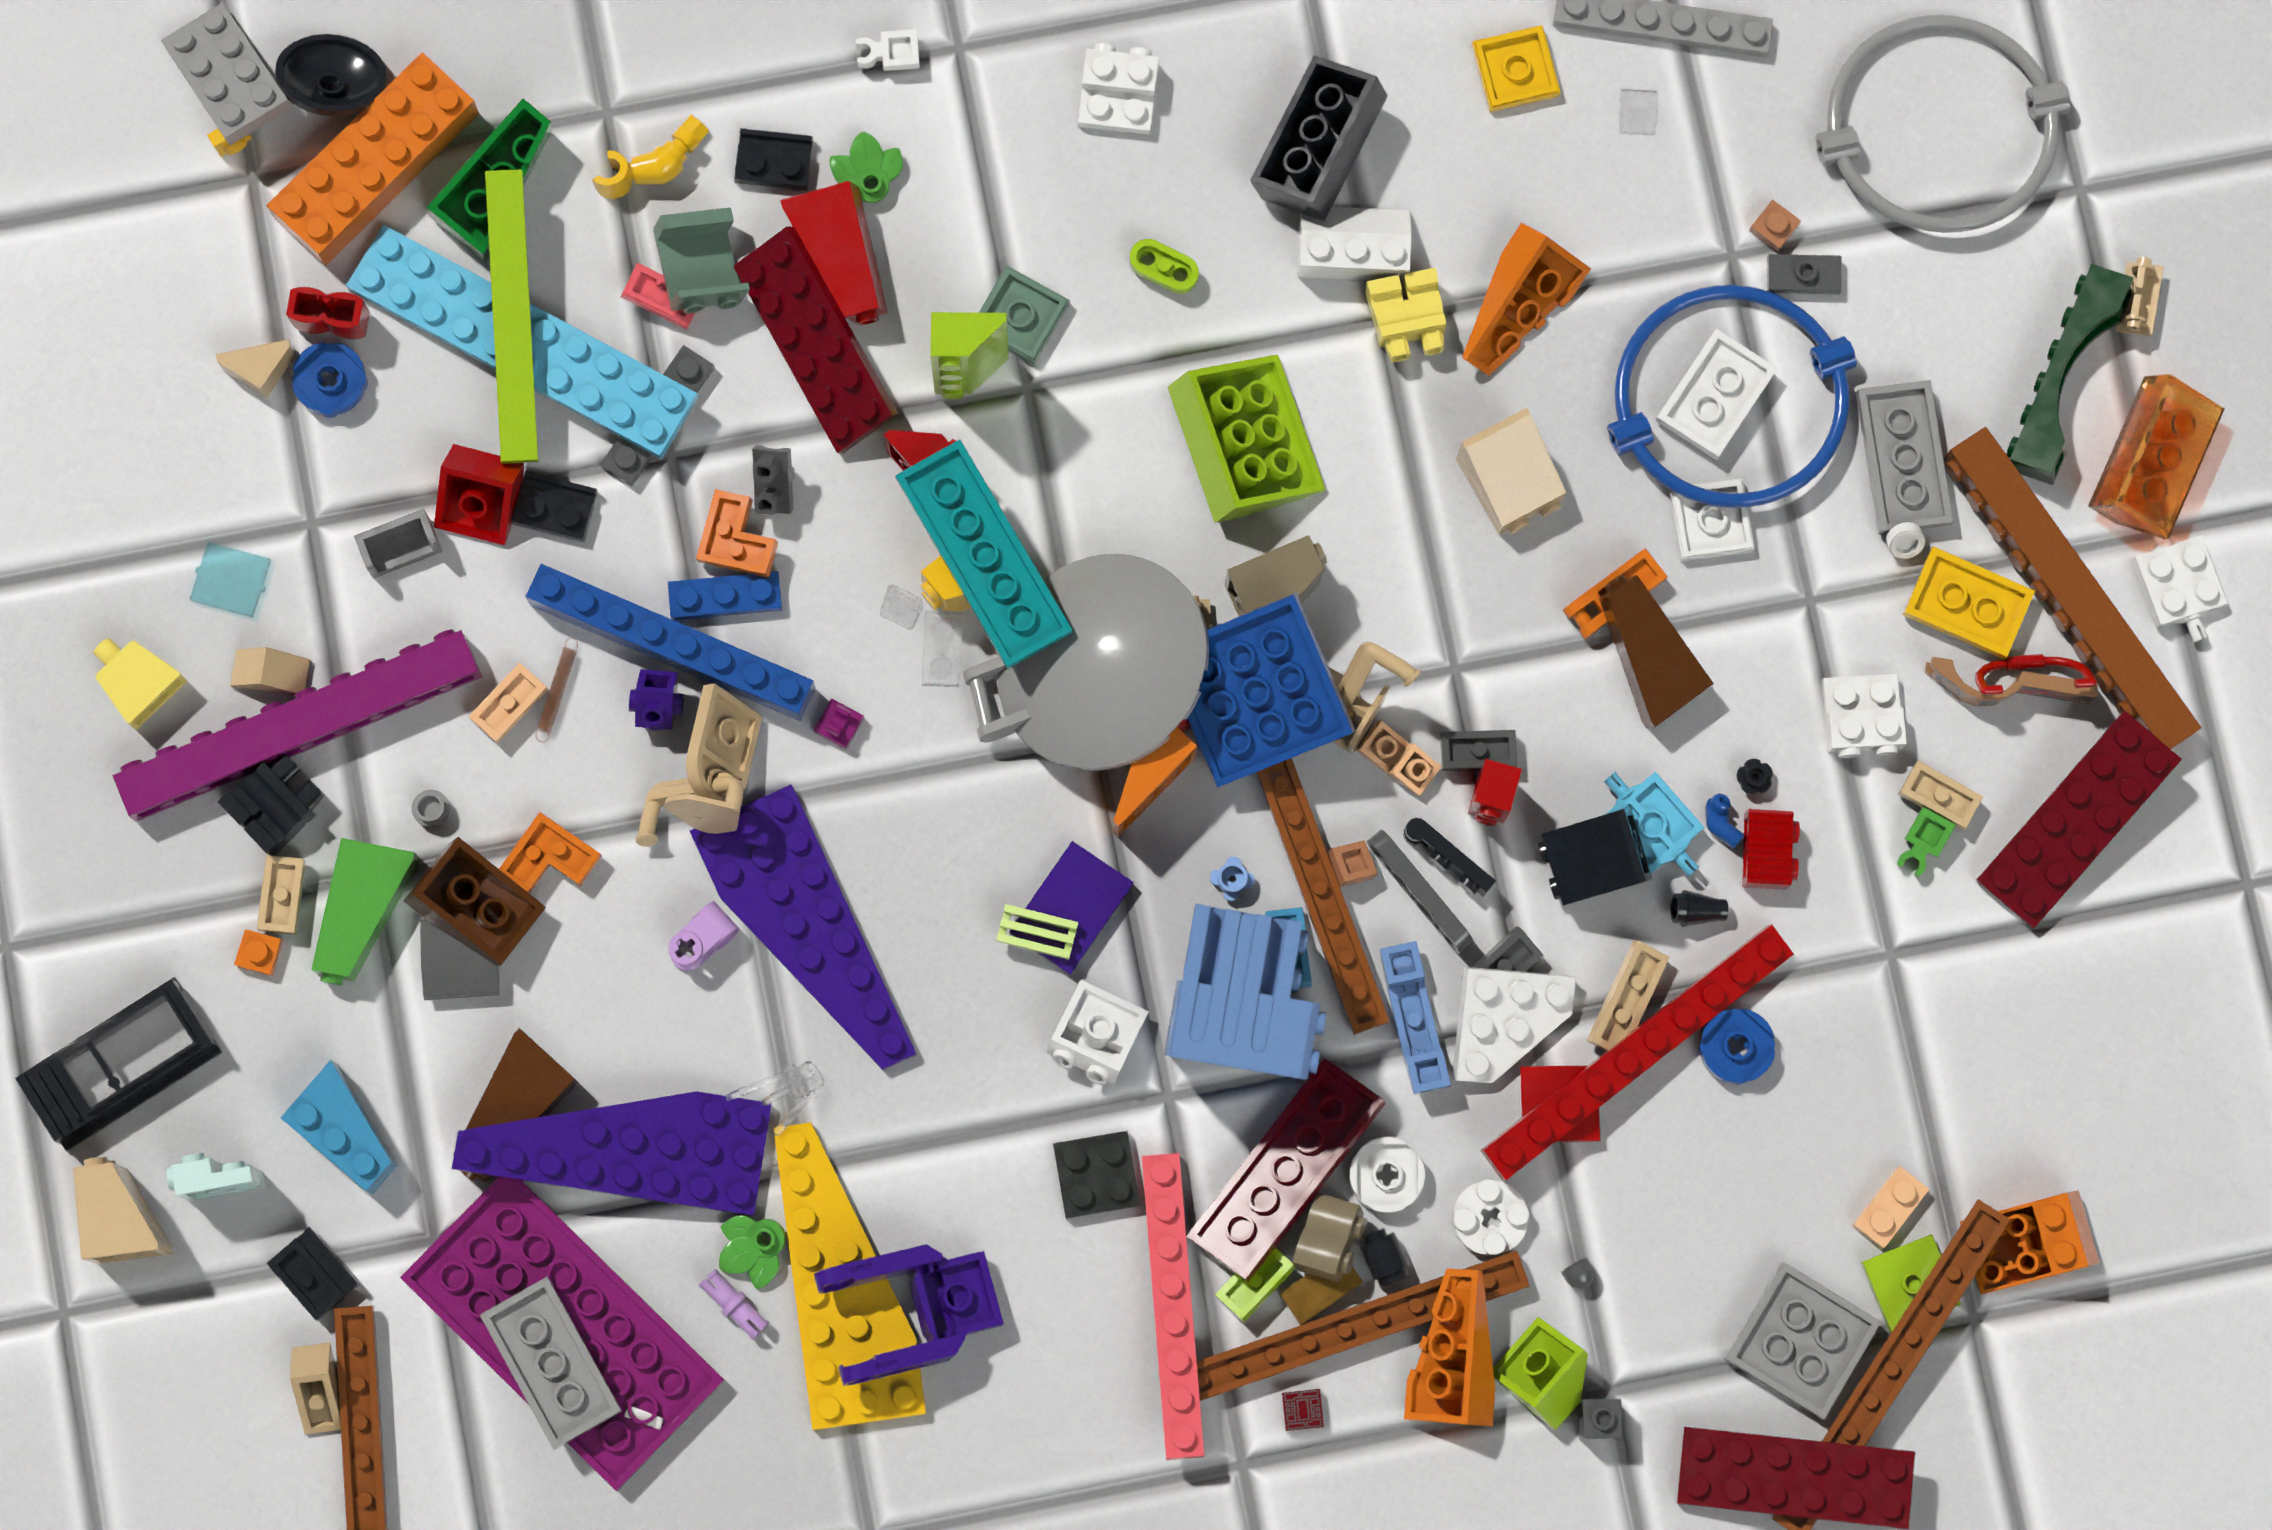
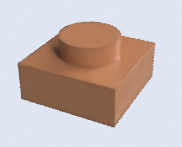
[1749,199,1801,252]
[1327,840,1378,887]

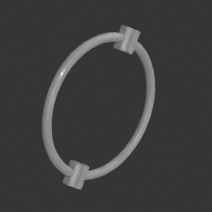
[1815,15,2071,233]

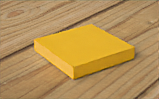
[1472,25,1561,113]

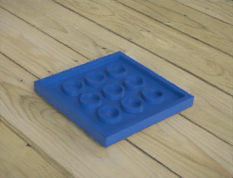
[1188,593,1356,788]

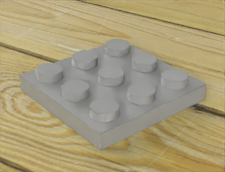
[1724,1262,1881,1420]

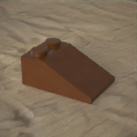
[403,837,546,966]

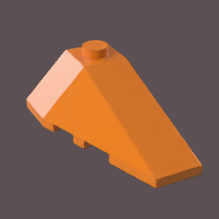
[1462,222,1591,376]
[1404,1268,1495,1427]

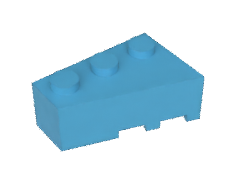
[280,1060,398,1194]

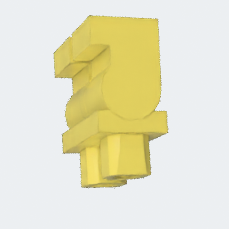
[1365,268,1446,363]

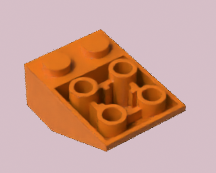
[1960,1190,2100,1295]

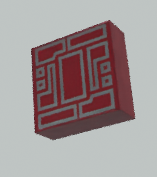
[1282,1389,1324,1431]

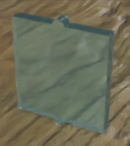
[190,542,271,618]

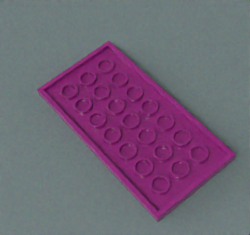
[400,1177,725,1491]

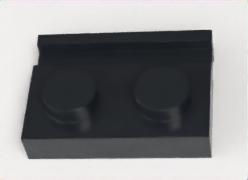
[734,128,813,191]
[511,471,598,542]
[266,1227,360,1321]

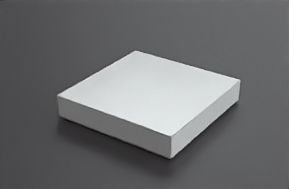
[1669,478,1755,562]

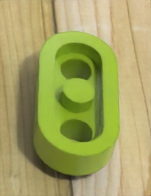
[1129,239,1199,294]

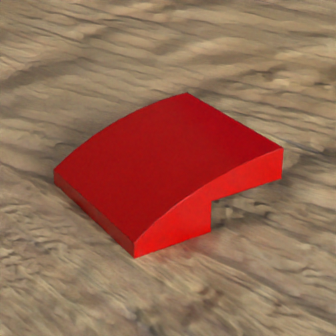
[1520,1066,1601,1143]

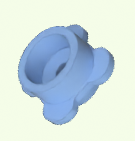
[1210,857,1255,901]

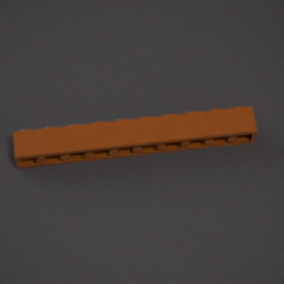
[1943,426,2202,749]

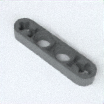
[1367,830,1474,954]

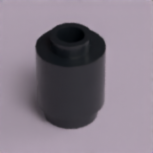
[1360,1228,1409,1288]

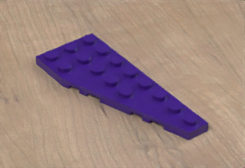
[690,784,917,1071]
[451,1091,772,1216]

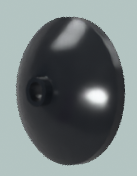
[275,34,387,117]

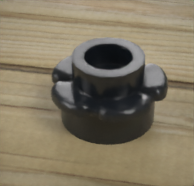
[1736,759,1773,795]

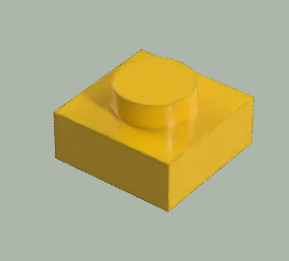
[207,128,252,157]

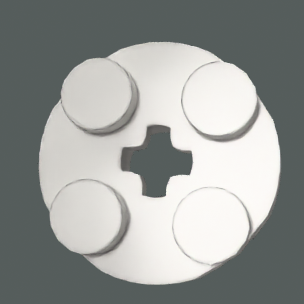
[1349,1137,1425,1214]
[1453,1179,1529,1256]

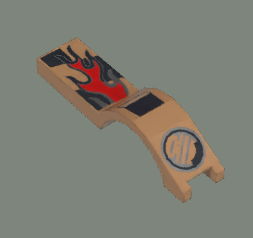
[1925,657,2098,706]

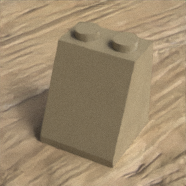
[1225,535,1327,616]

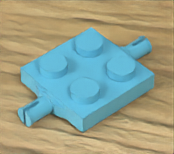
[1604,771,1705,877]

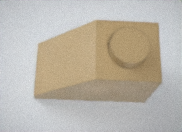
[290,1342,341,1435]

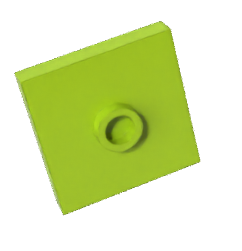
[1860,1234,1961,1333]

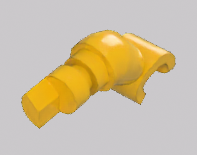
[592,115,710,199]

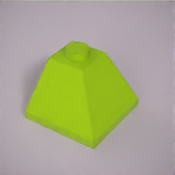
[1493,1317,1588,1430]

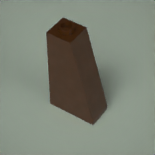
[1599,574,1714,728]
[453,1028,578,1183]

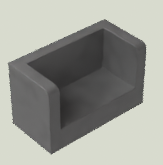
[354,508,443,579]

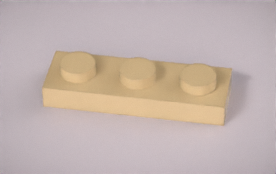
[1586,940,1670,1051]

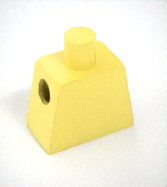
[93,638,187,730]

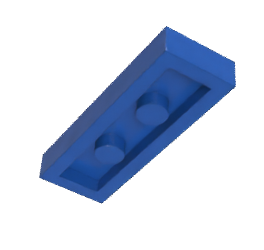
[668,572,782,620]

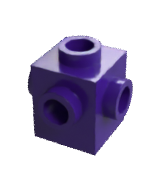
[629,669,684,730]

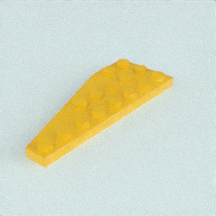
[774,1122,926,1430]

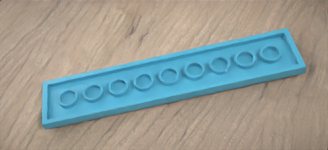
[346,225,699,459]

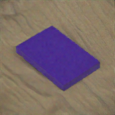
[1009,841,1134,976]

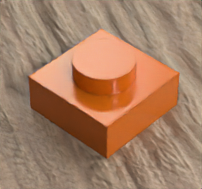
[234,929,283,977]

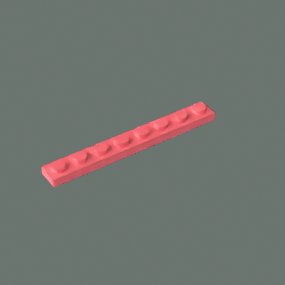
[1142,1153,1204,1461]

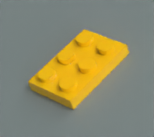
[1902,546,2035,659]

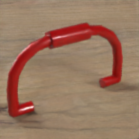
[1975,654,2097,695]

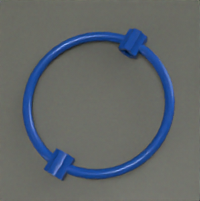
[1607,285,1857,508]

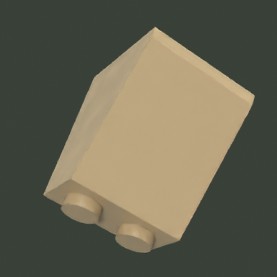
[1456,408,1567,535]
[73,1157,173,1264]

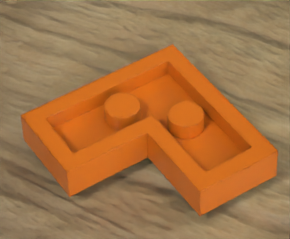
[696,489,778,578]
[499,812,602,894]

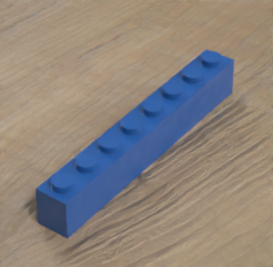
[525,564,816,722]

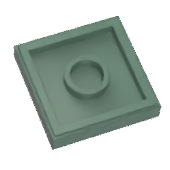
[979,265,1070,365]

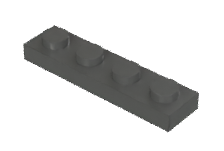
[600,345,715,487]

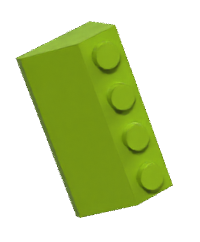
[930,312,1009,399]

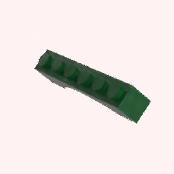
[2006,264,2134,485]

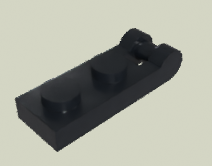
[1403,818,1496,897]

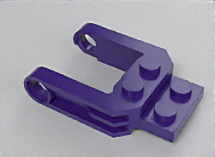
[814,1244,1004,1386]

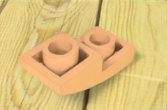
[1356,721,1442,796]

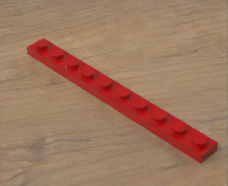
[1480,924,1794,1181]

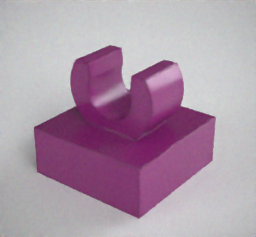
[813,698,864,750]

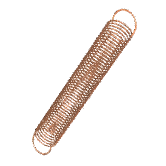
[536,638,578,743]

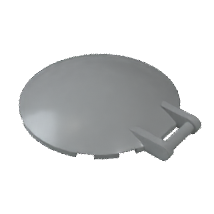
[963,554,1209,771]

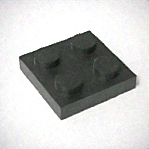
[1053,1131,1140,1219]

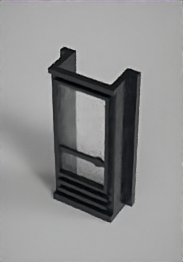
[15,977,223,1152]

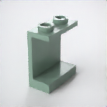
[653,207,750,313]

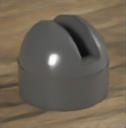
[1561,1257,1594,1289]

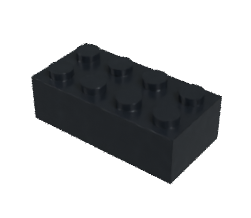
[1250,55,1388,221]

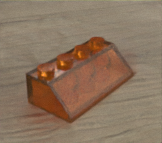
[2088,374,2225,539]

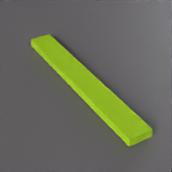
[485,169,539,464]

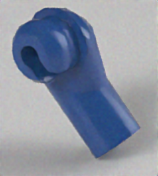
[1705,793,1745,849]

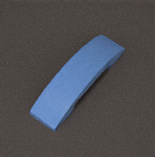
[1380,941,1451,1094]

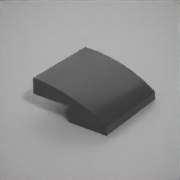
[420,920,500,1001]

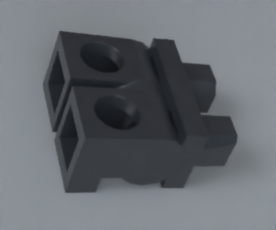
[218,754,325,856]

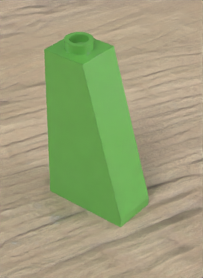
[311,838,420,986]

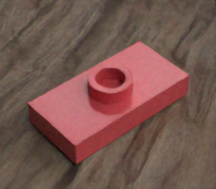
[621,262,695,330]

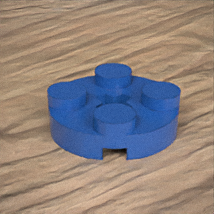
[292,342,368,418]
[1698,1009,1775,1085]

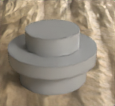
[412,790,450,827]

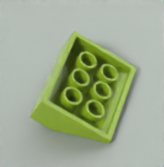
[1167,354,1326,523]

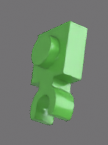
[1897,807,1956,877]

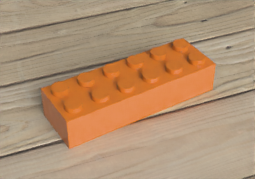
[266,52,480,267]

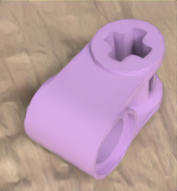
[668,901,740,971]

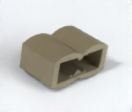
[1292,1193,1367,1283]

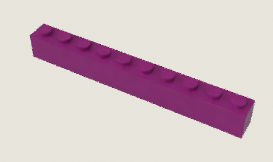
[112,629,483,822]

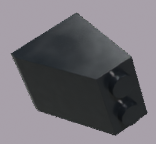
[1538,808,1653,906]

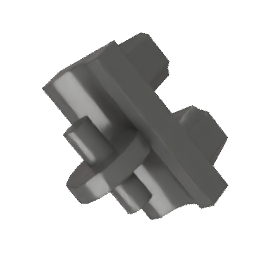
[752,445,795,515]

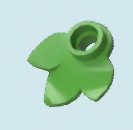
[830,132,903,203]
[719,1215,786,1289]

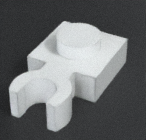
[855,29,920,71]

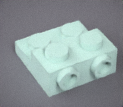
[166,1153,265,1201]

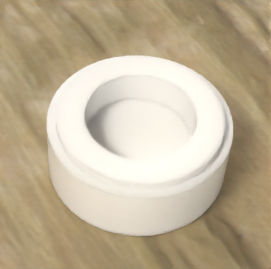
[1886,522,1925,559]

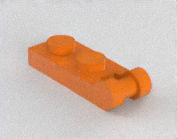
[1562,548,1668,640]

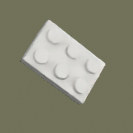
[1655,329,1778,460]

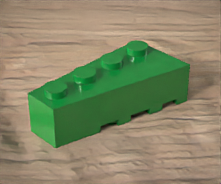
[427,98,552,263]

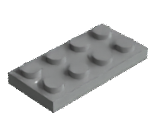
[160,2,292,146]
[1856,380,1954,534]
[480,1277,622,1450]

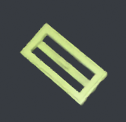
[996,904,1078,960]

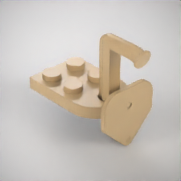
[1328,642,1421,754]
[635,683,763,847]

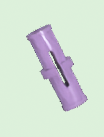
[699,1269,769,1340]

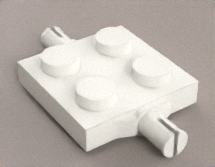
[2131,521,2228,643]

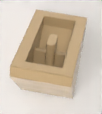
[216,339,296,398]
[230,647,311,695]

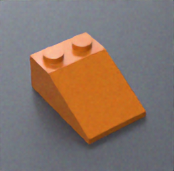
[1113,727,1197,838]

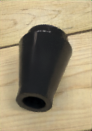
[1670,890,1728,927]

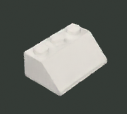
[1298,207,1411,282]

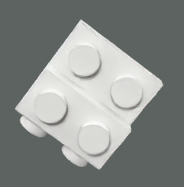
[1078,43,1159,135]
[1821,674,1907,758]
[1046,980,1149,1085]

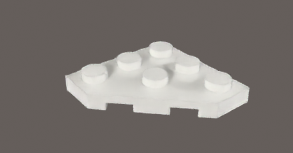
[1452,967,1576,1083]

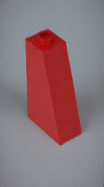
[780,181,888,325]

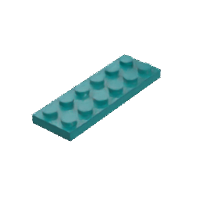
[895,439,1073,670]

